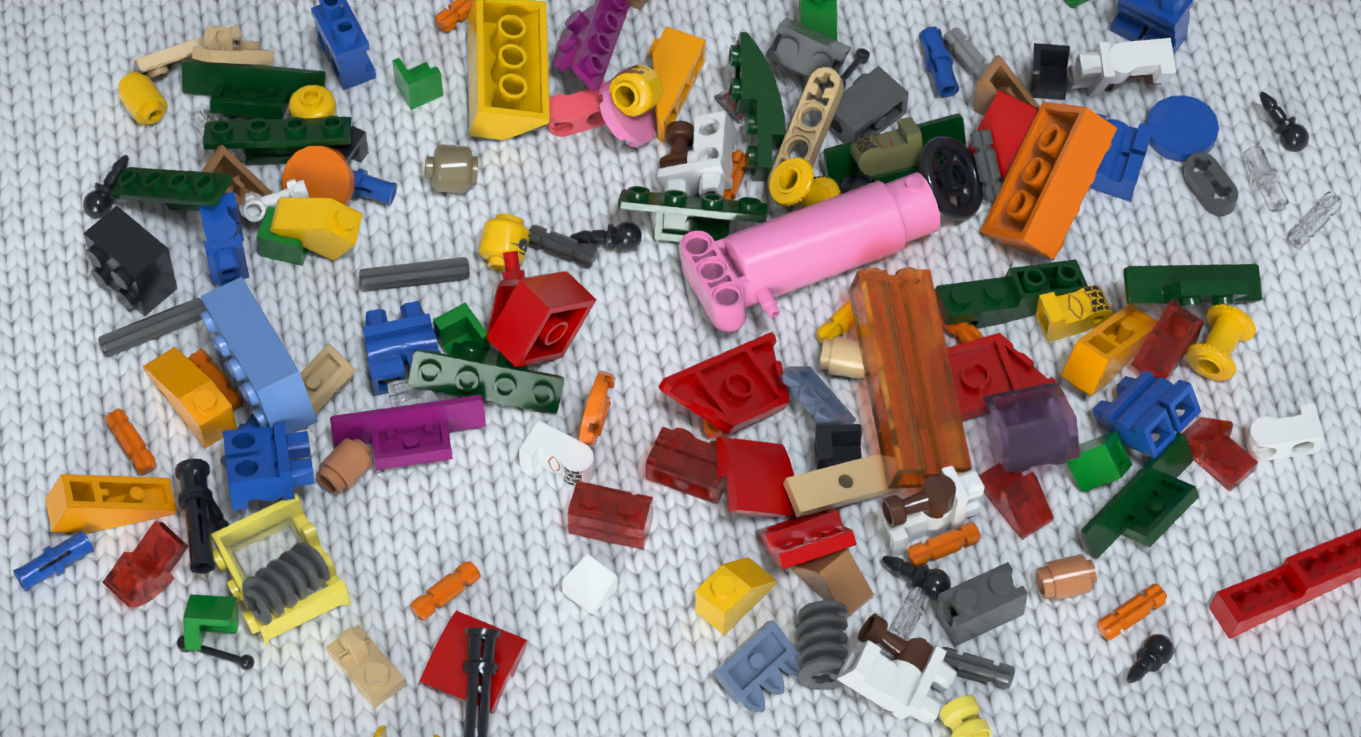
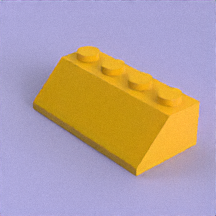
[467,0,550,140]

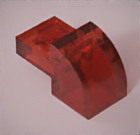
[102,521,189,607]

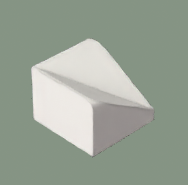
[562,553,618,615]

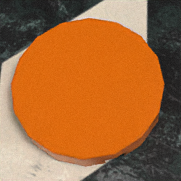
[282,146,354,206]
[579,370,616,447]

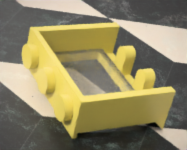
[211,493,352,644]

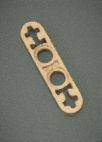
[767,67,844,189]

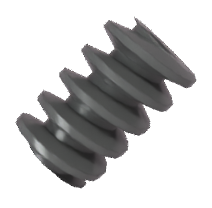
[242,542,330,625]
[797,600,848,690]

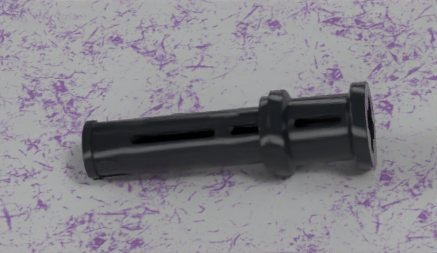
[175,459,215,574]
[462,628,501,737]

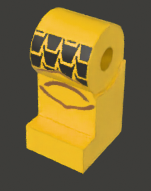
[1035,285,1113,343]

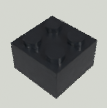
[83,206,178,316]

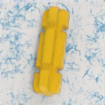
[816,288,876,344]

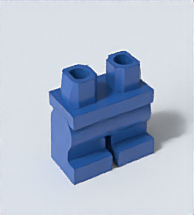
[311,0,376,90]
[1110,0,1193,55]
[1089,113,1154,202]
[199,192,250,286]
[362,301,441,396]
[1093,370,1201,458]
[223,422,315,511]

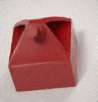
[486,250,597,367]

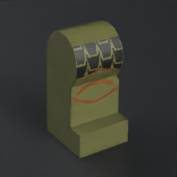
[850,117,923,176]

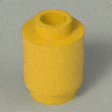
[118,72,168,125]

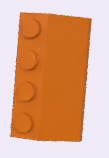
[980,102,1117,260]

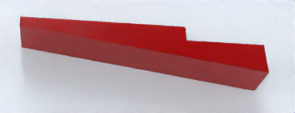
[1209,528,1361,639]

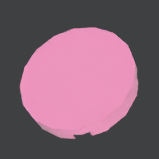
[599,79,657,147]

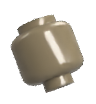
[424,144,478,194]

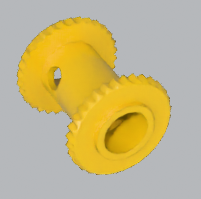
[769,157,841,210]
[1186,304,1256,381]

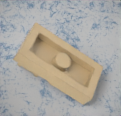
[192,26,274,65]
[300,343,356,415]
[326,624,407,709]

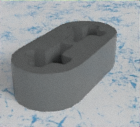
[1183,152,1238,216]

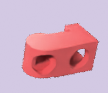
[546,80,606,137]

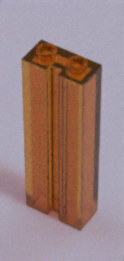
[848,267,972,489]

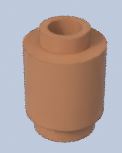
[316,438,373,495]
[1036,554,1097,601]

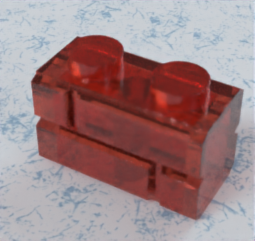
[645,427,727,504]
[567,481,653,550]

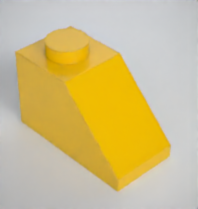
[270,197,363,261]
[695,557,777,636]

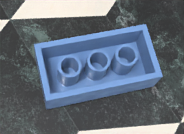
[200,277,318,434]

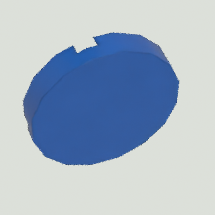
[1146,95,1219,162]

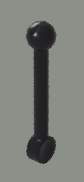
[832,48,870,88]
[177,635,255,670]

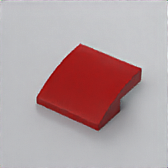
[968,90,1039,179]
[717,437,797,519]
[756,508,857,569]
[420,610,529,713]

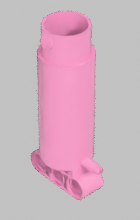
[680,172,941,332]

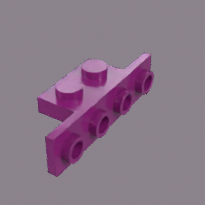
[552,0,630,91]
[330,395,486,470]

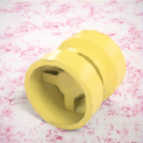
[939,695,992,737]

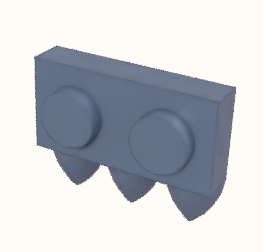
[781,366,856,425]
[712,620,799,712]

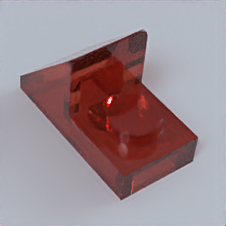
[1131,301,1204,380]
[1182,417,1258,492]
[978,458,1054,540]

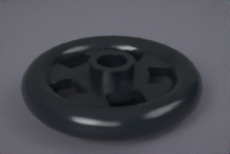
[919,135,983,221]

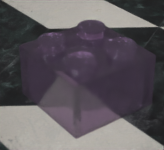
[983,382,1080,472]

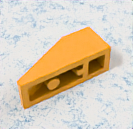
[649,26,706,143]
[1061,304,1161,396]
[143,347,237,449]
[45,474,177,533]

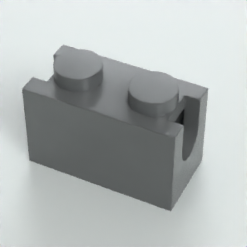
[765,17,851,87]
[825,66,909,144]
[936,562,1028,647]

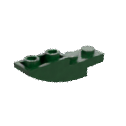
[729,32,786,182]
[933,259,1088,328]

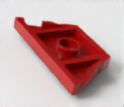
[658,332,790,435]
[916,333,1058,433]

